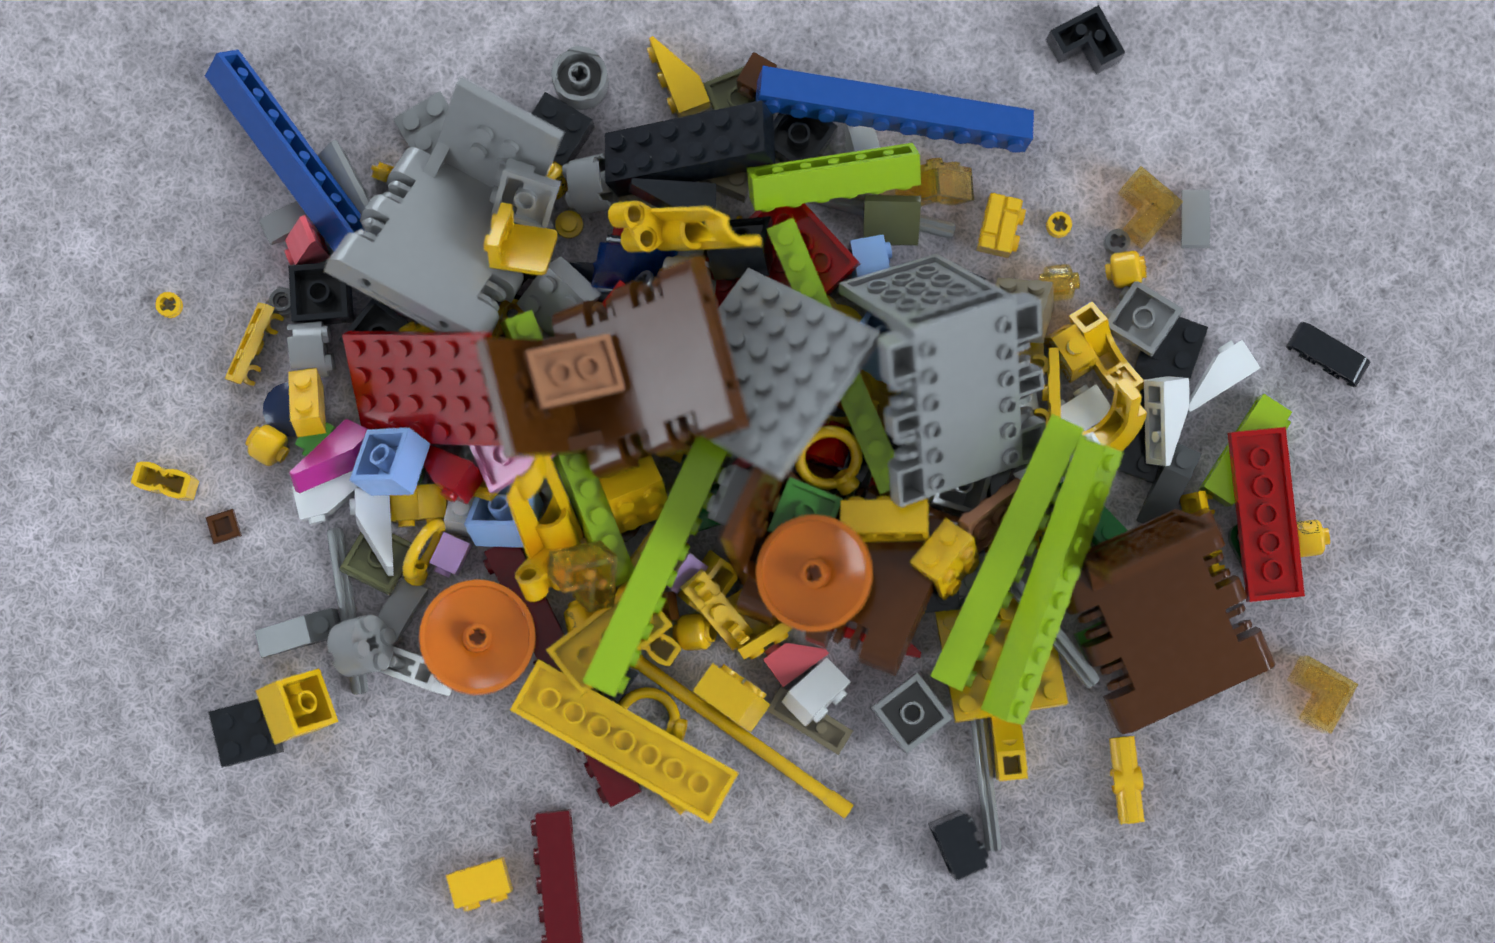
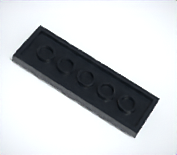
[1117,317,1208,483]

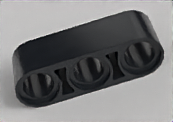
[1286,322,1371,387]

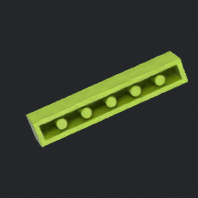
[747,143,921,212]

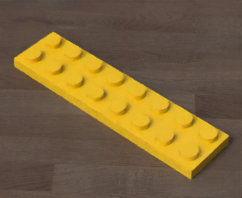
[510,659,739,824]

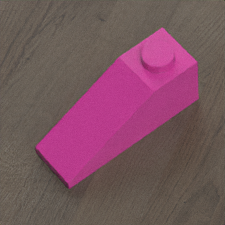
[289,418,369,493]

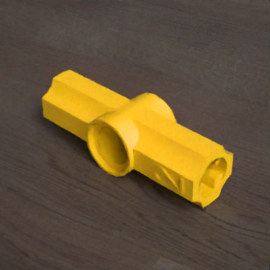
[1109,736,1145,824]

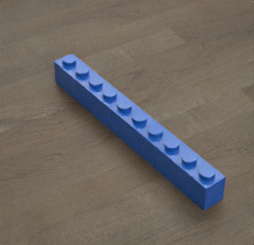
[205,49,367,251]
[756,66,1034,153]

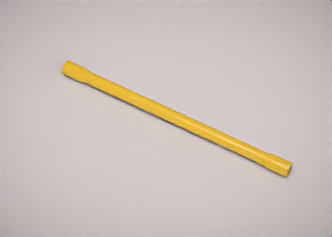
[630,654,854,819]

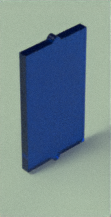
[591,242,678,289]

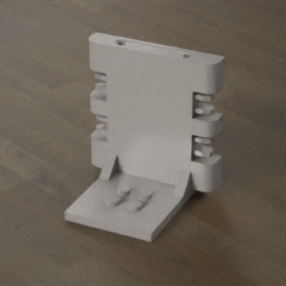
[324,76,564,334]
[839,254,1046,507]

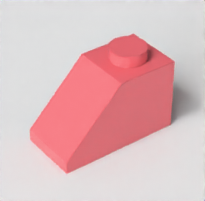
[763,643,829,687]

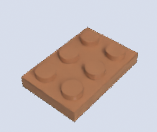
[523,333,625,411]
[958,478,1021,553]

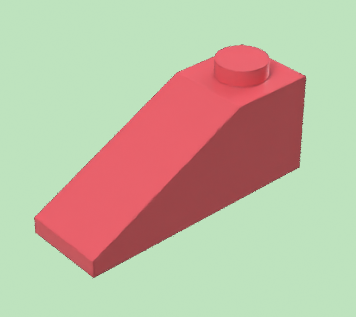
[284,215,331,265]

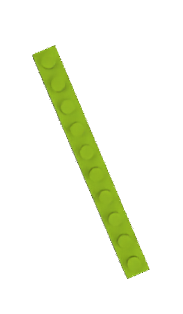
[767,218,895,494]
[500,310,634,588]
[930,414,1087,691]
[582,436,733,697]
[981,437,1123,725]

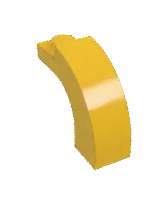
[1069,301,1144,392]
[1082,378,1147,452]

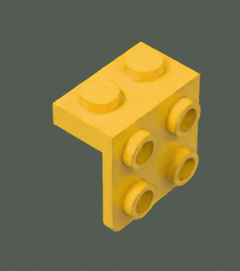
[483,203,558,275]
[910,518,979,600]
[727,589,792,660]

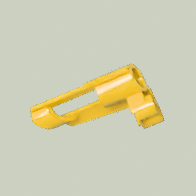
[608,201,762,252]
[506,456,584,602]

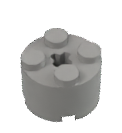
[551,46,609,110]
[562,153,619,215]
[287,321,336,377]
[327,615,396,677]

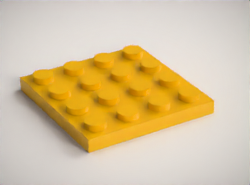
[935,598,1068,723]

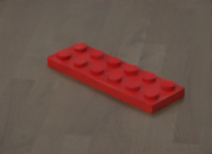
[1227,427,1305,602]

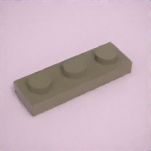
[767,686,853,755]

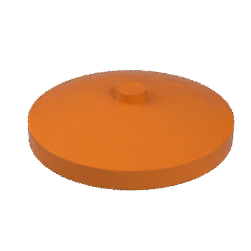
[756,515,873,632]
[419,580,535,695]

